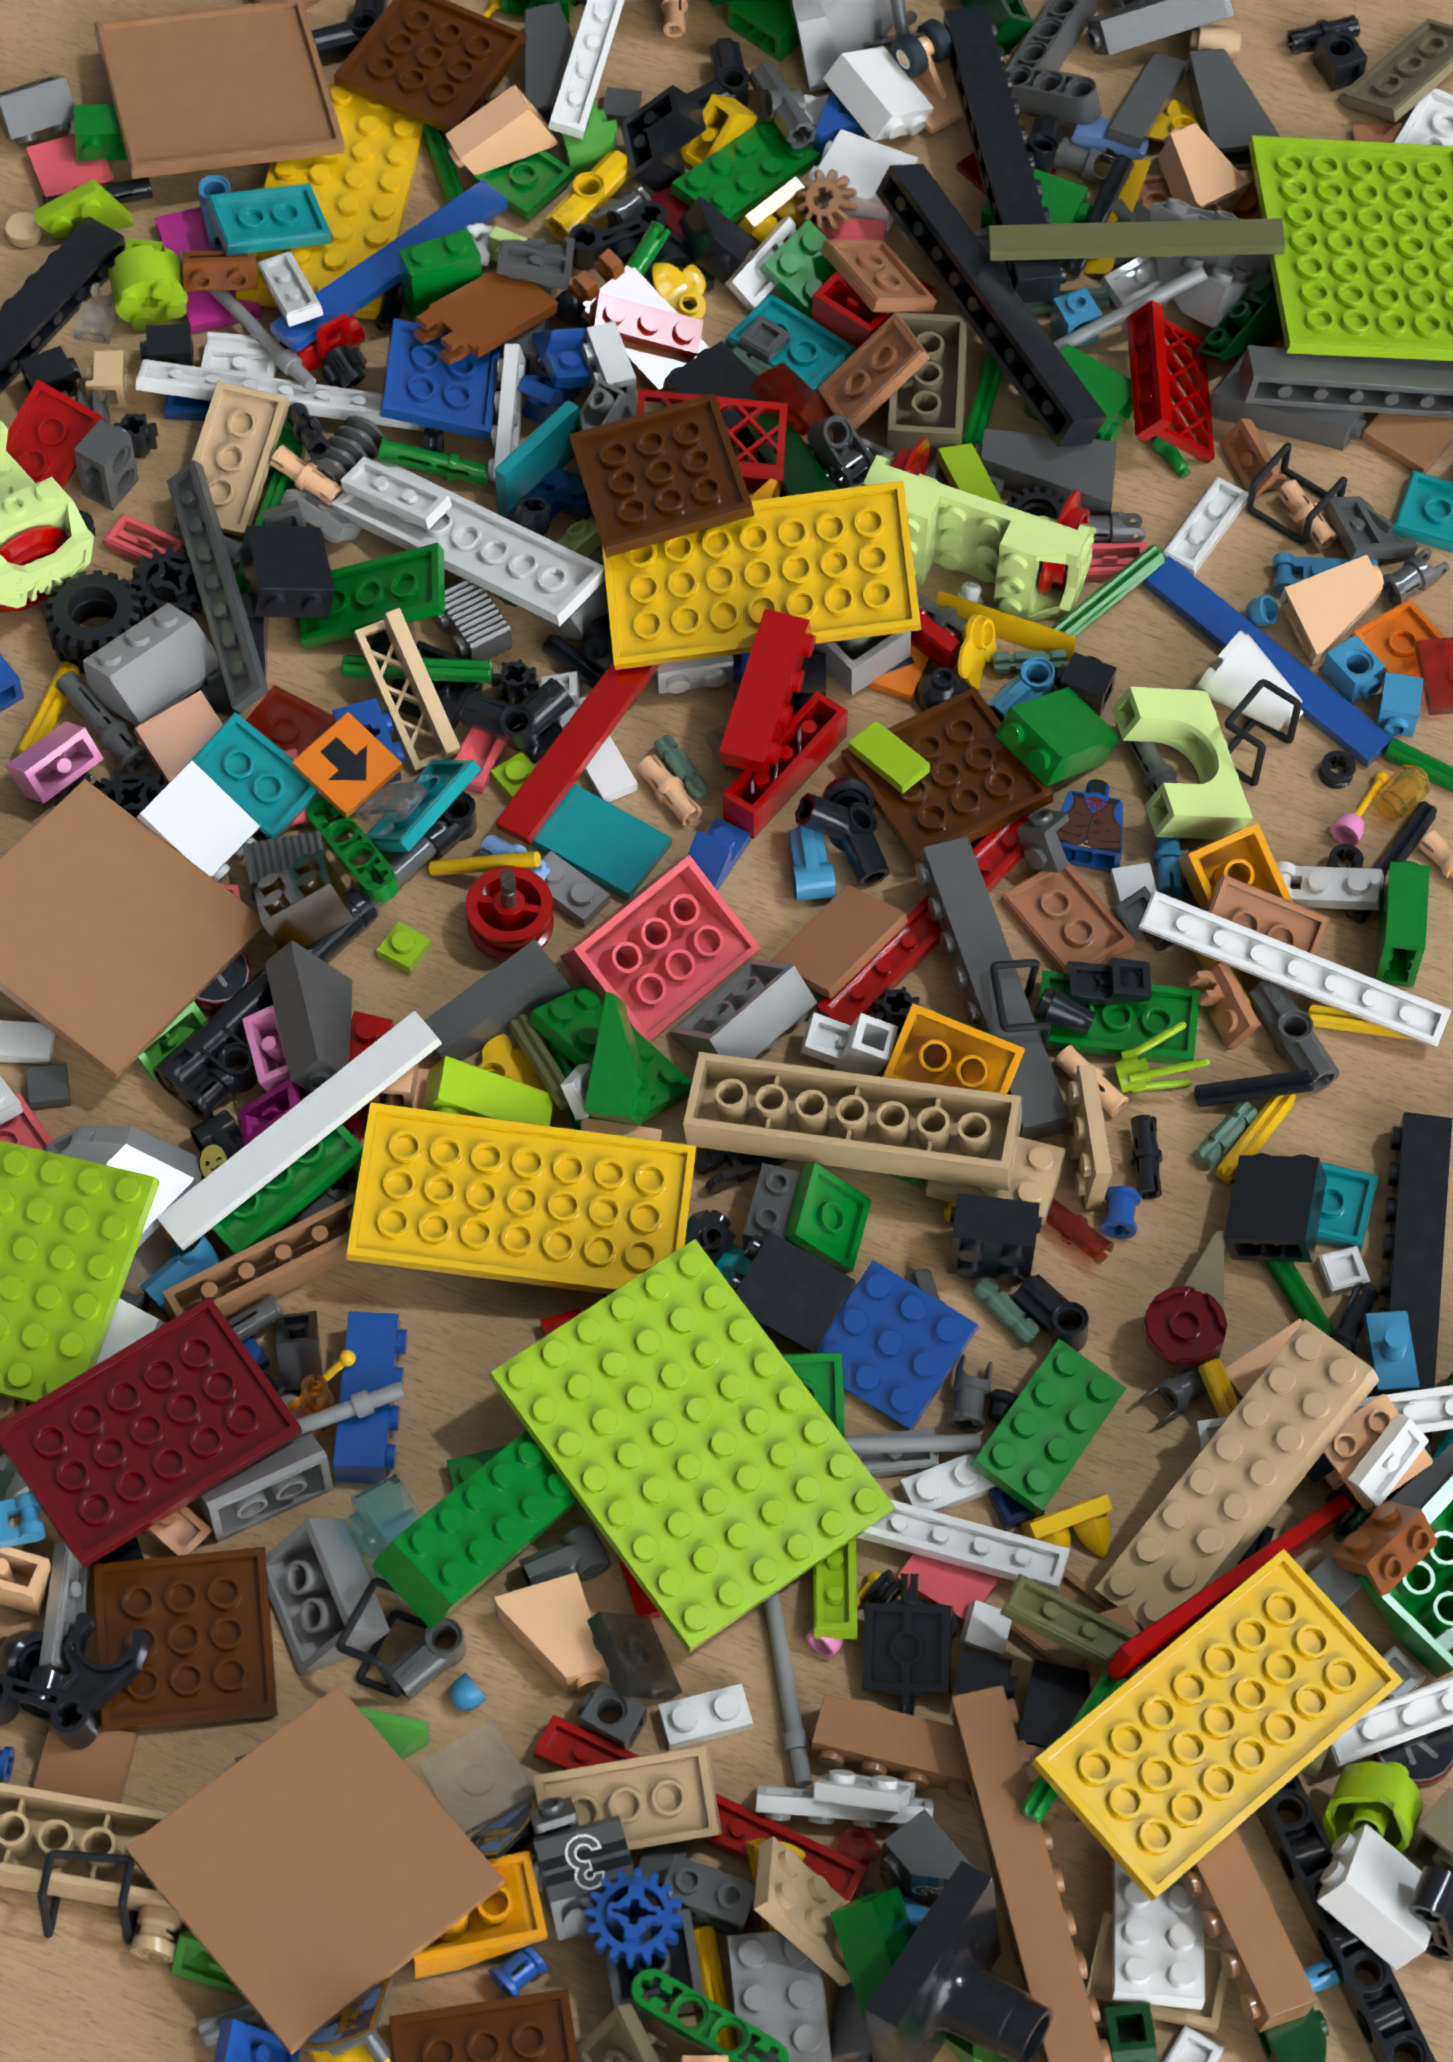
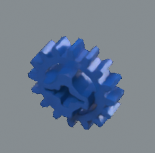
[585,1867,683,1969]

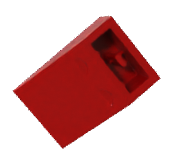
[812,271,936,350]

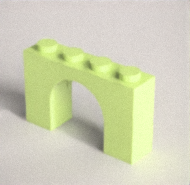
[1112,687,1252,839]

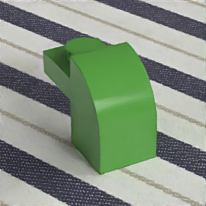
[561,99,618,179]

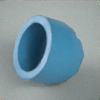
[1245,594,1279,626]
[449,1672,486,1711]

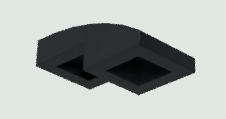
[1064,958,1152,1005]

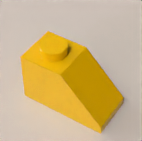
[680,94,758,167]

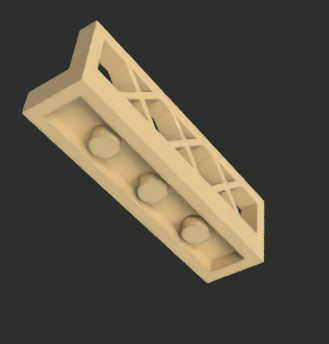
[354,608,461,773]

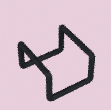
[1246,443,1347,545]
[1225,679,1302,786]
[990,959,1051,1048]
[336,1577,428,1697]
[38,1850,139,1944]

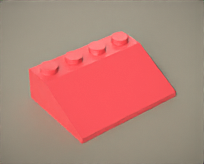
[559,855,761,1042]

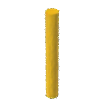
[429,851,541,876]

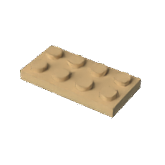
[174,381,291,538]
[533,1746,722,1850]

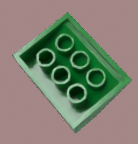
[1357,1474,1453,1679]

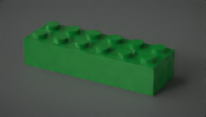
[371,1430,579,1629]

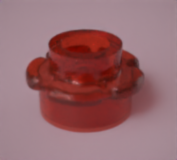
[836,1826,880,1866]

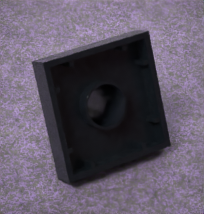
[864,1860,1053,2062]

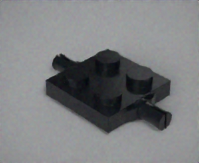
[863,1573,953,1716]

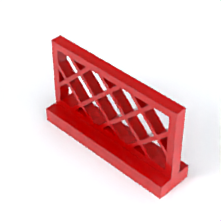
[1126,300,1215,463]
[636,389,788,493]

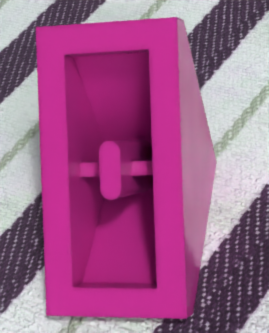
[239,1078,302,1146]

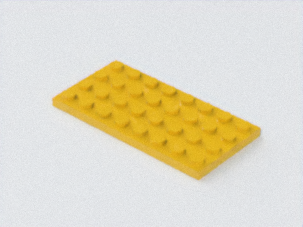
[236,82,424,320]
[602,481,922,670]
[346,1102,696,1295]
[1031,1549,1403,1902]

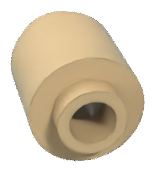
[1188,24,1241,60]

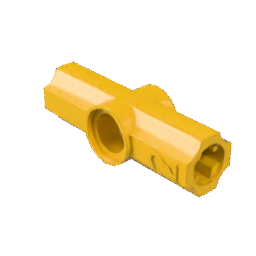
[544,150,632,242]

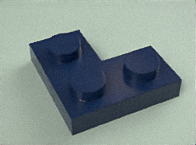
[507,467,593,522]

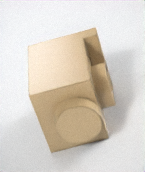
[85,349,128,408]

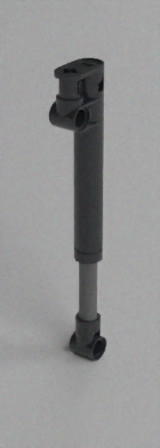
[153,792,477,1121]

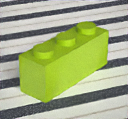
[422,1056,554,1126]

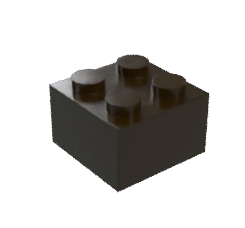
[253,849,354,950]

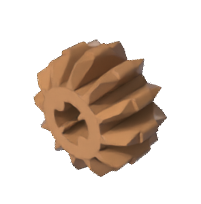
[796,169,857,232]

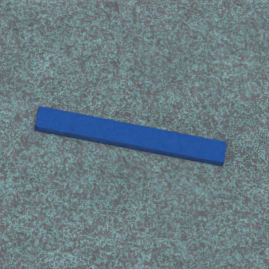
[271,180,508,353]
[1142,556,1394,768]

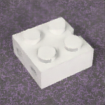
[582,321,636,400]

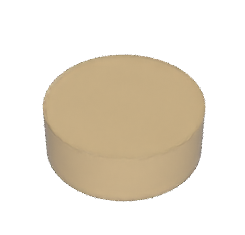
[5,212,43,248]

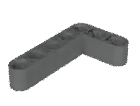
[1004,0,1102,125]

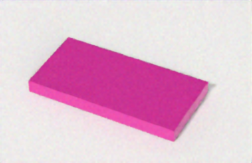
[155,207,262,334]

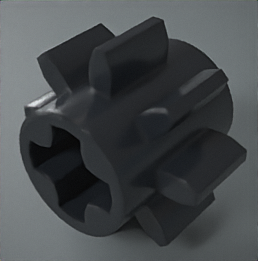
[321,345,368,389]
[113,413,158,459]
[492,659,539,705]
[872,986,920,1035]

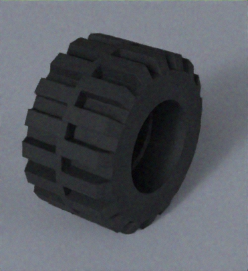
[45,570,143,673]

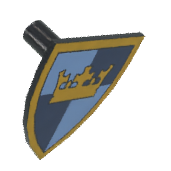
[469,1798,538,1859]

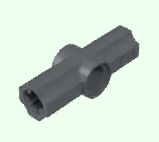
[749,62,817,149]
[1248,980,1339,1092]

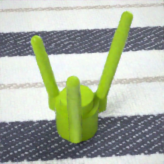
[1114,1021,1210,1094]

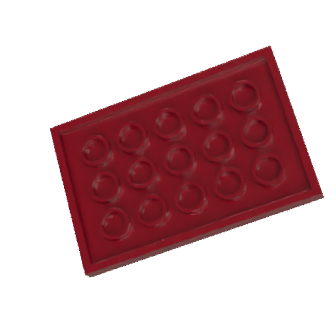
[0,1297,302,1569]

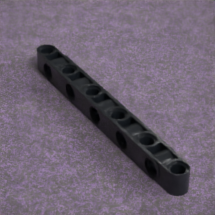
[1255,1775,1436,2062]

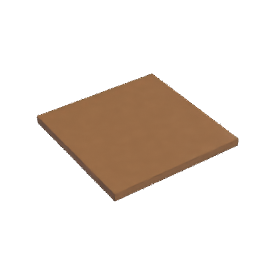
[94,0,345,179]
[0,779,265,1081]
[125,1685,505,2055]

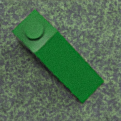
[584,992,651,1125]

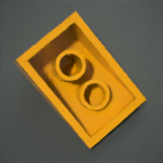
[1177,823,1293,911]
[883,1003,1025,1094]
[411,1851,548,1979]

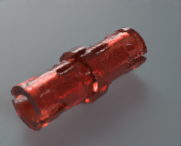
[1045,1197,1114,1264]

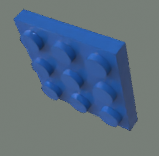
[379,318,501,441]
[816,1260,979,1430]

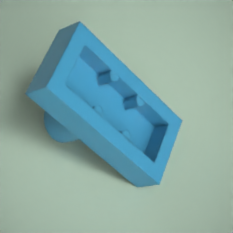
[1363,1311,1420,1396]

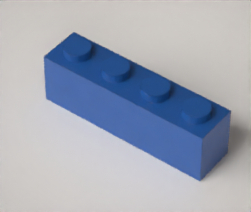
[333,1311,408,1484]

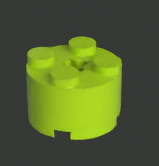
[108,245,188,331]
[1323,1761,1423,1854]

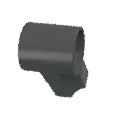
[519,1524,612,1587]
[388,1617,467,1700]

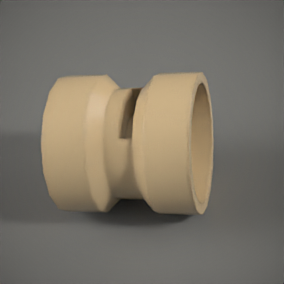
[129,1905,183,1963]

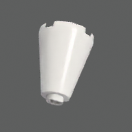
[1195,630,1304,731]

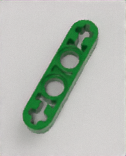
[307,797,399,903]
[632,1969,789,2062]

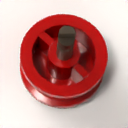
[466,866,554,961]

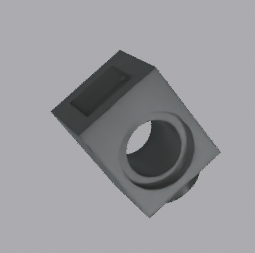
[577,1681,647,1751]

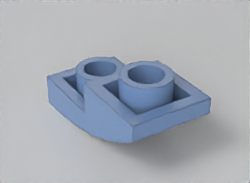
[1070,117,1150,160]

